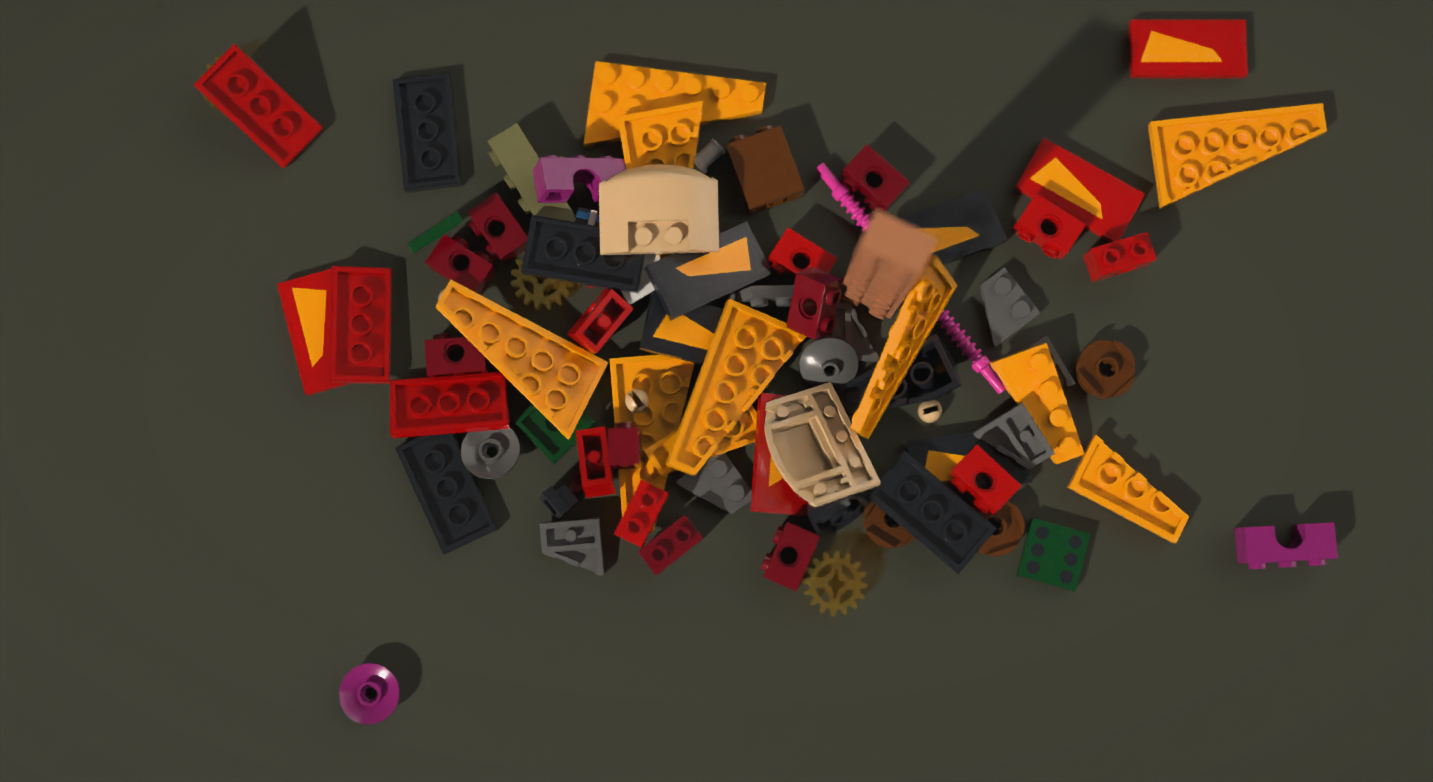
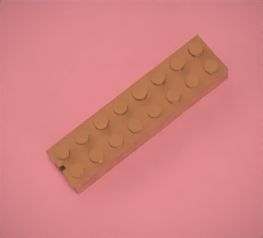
[840,209,938,320]

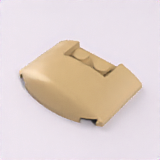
[599,164,719,255]
[764,382,881,508]

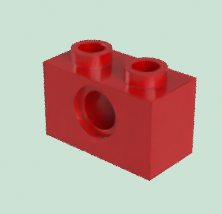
[1012,193,1086,259]
[768,227,837,279]
[1083,232,1157,283]
[567,289,634,354]
[576,426,616,498]
[949,445,1022,515]
[614,479,670,548]

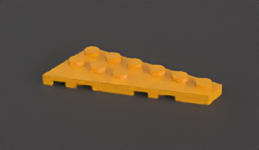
[583,61,766,148]
[617,101,704,259]
[436,280,609,440]
[665,299,807,476]
[609,354,695,533]

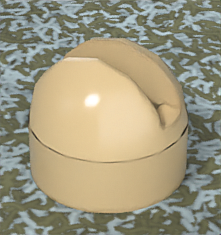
[625,389,649,413]
[918,400,942,423]

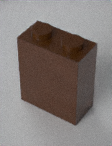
[726,125,805,216]

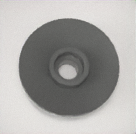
[799,336,859,389]
[461,428,520,479]

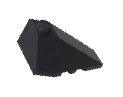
[835,334,962,416]

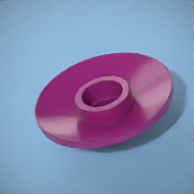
[339,663,400,724]

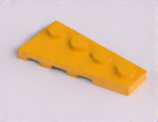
[989,343,1084,464]
[642,405,757,476]
[1067,435,1189,543]

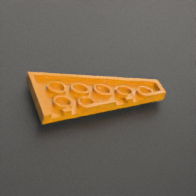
[1148,103,1327,208]
[850,254,957,439]

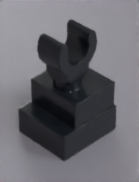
[539,471,585,521]

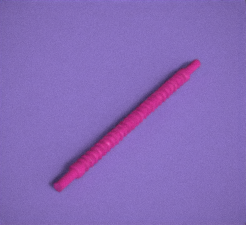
[815,162,1005,394]

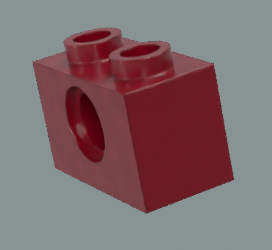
[841,144,910,213]
[467,192,528,265]
[425,234,497,295]
[786,267,842,340]
[424,334,490,377]
[608,422,643,469]
[638,515,703,576]
[760,522,820,592]

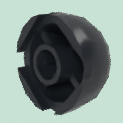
[807,491,868,536]

